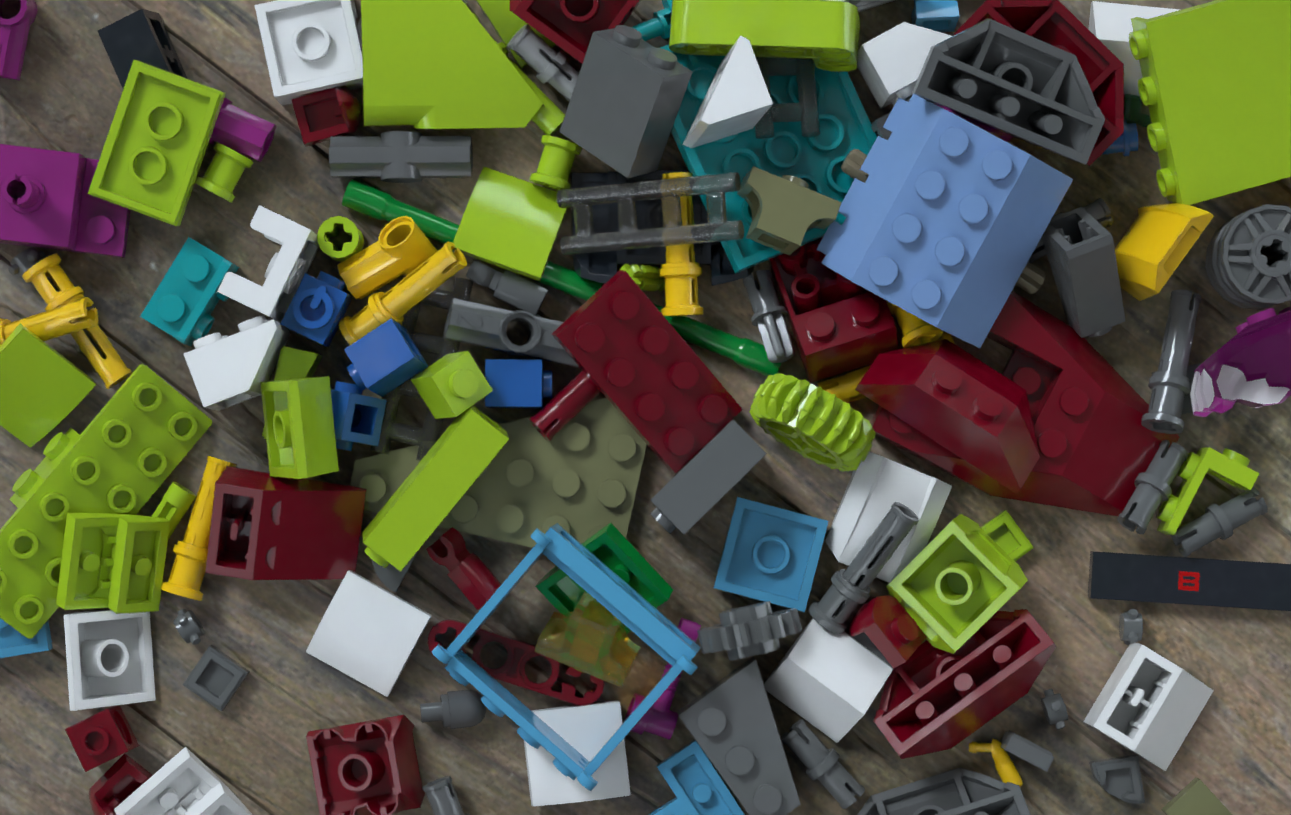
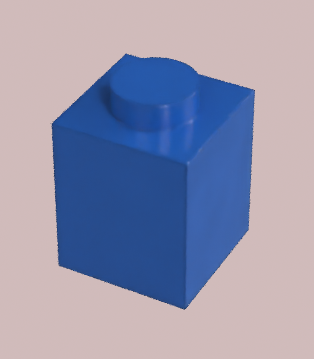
[344,318,428,397]
[485,359,553,409]

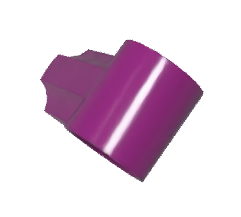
[0,0,37,81]
[209,97,277,162]

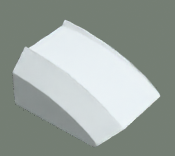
[825,452,952,583]

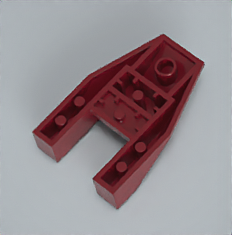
[870,291,1180,517]

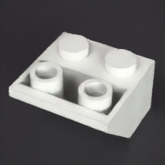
[857,22,952,109]
[184,315,290,411]
[1083,642,1214,771]

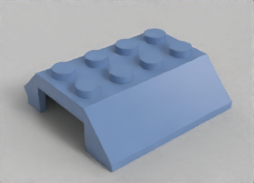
[817,94,1073,348]

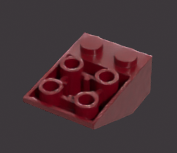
[769,237,899,383]
[205,466,367,580]

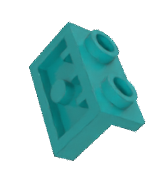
[140,237,239,346]

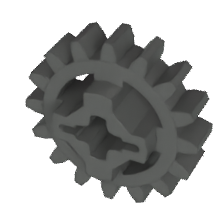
[697,601,802,660]

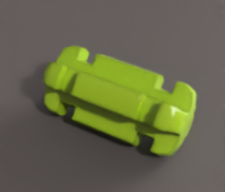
[620,264,665,292]

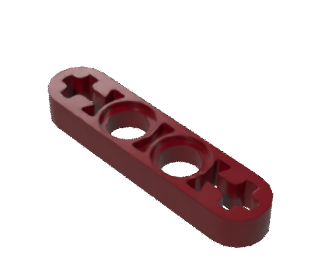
[427,619,604,706]

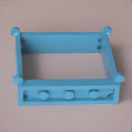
[432,523,701,791]

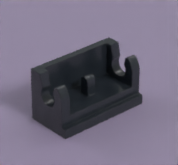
[98,9,188,89]

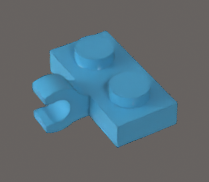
[648,740,744,815]

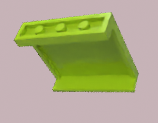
[1129,0,1291,205]

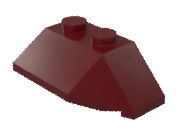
[954,0,1124,166]
[855,339,1040,494]
[873,609,1056,759]

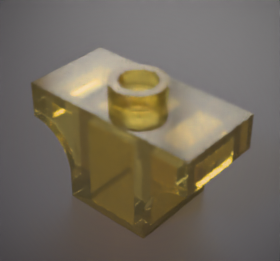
[535,592,641,688]

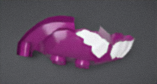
[1190,306,1291,417]

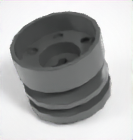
[1205,204,1291,310]

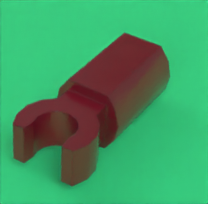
[426,527,502,610]

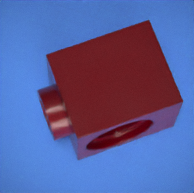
[65,705,139,772]

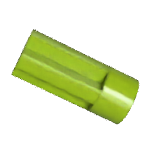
[151,481,197,540]

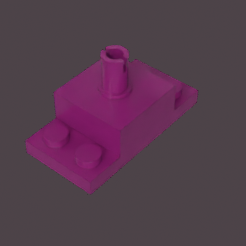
[0,144,131,258]

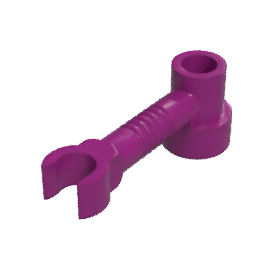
[624,617,701,740]

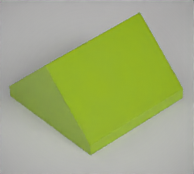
[260,376,339,479]

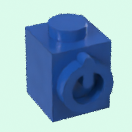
[280,271,353,348]

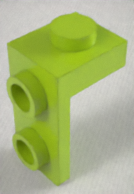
[1156,447,1260,535]

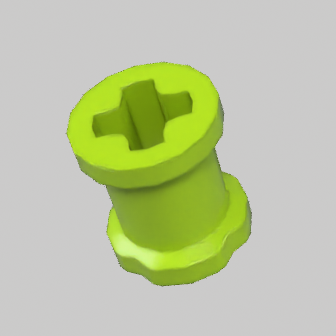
[529,135,582,192]
[195,142,254,203]
[317,216,364,262]

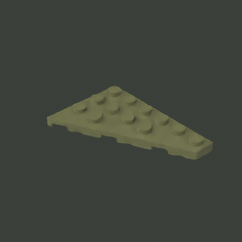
[350,398,647,548]

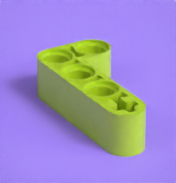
[669,0,860,72]

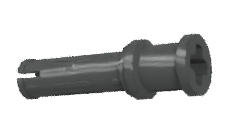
[1141,290,1201,434]
[808,502,919,634]

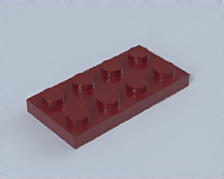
[552,270,743,473]

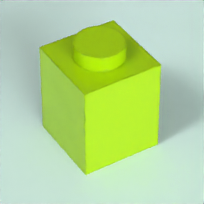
[411,351,493,419]

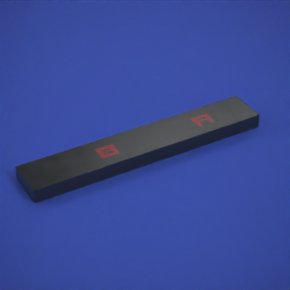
[1088,551,1291,611]

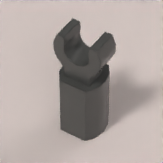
[466,259,548,316]

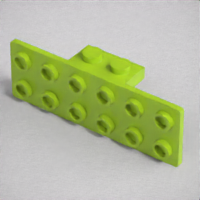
[0,364,212,639]

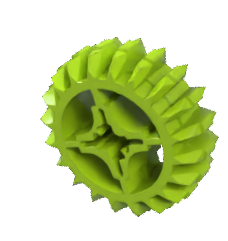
[749,374,876,472]

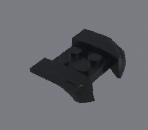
[571,170,754,286]

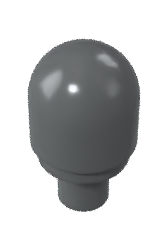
[420,690,486,729]

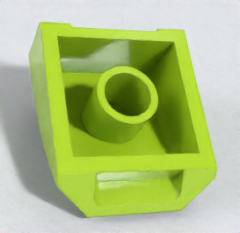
[886,514,1028,654]

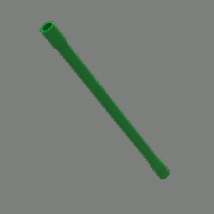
[342,179,781,376]

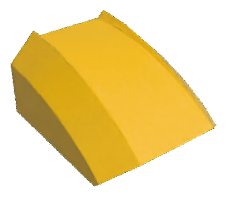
[1115,203,1214,301]

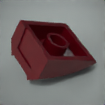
[510,0,641,64]

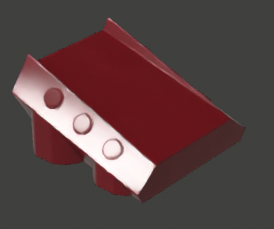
[306,715,425,815]

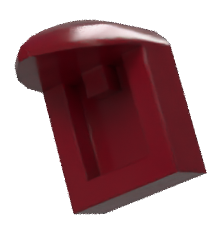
[291,86,363,147]
[848,595,927,668]
[89,753,153,815]

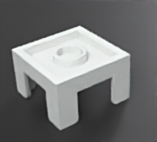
[254,0,363,106]
[217,205,319,322]

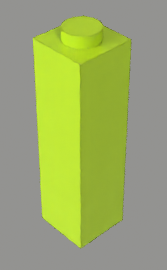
[362,405,509,572]

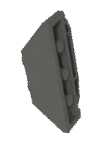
[912,19,1105,165]
[857,768,1030,815]

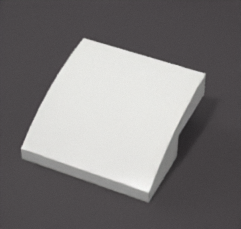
[306,570,432,697]
[524,700,631,806]
[114,747,252,815]

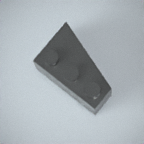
[678,657,801,815]

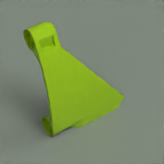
[361,0,543,129]

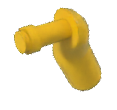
[969,739,1023,788]

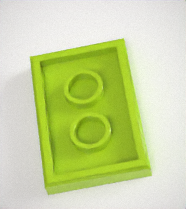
[88,60,226,226]

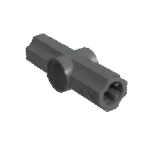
[329,131,473,183]
[444,298,580,368]

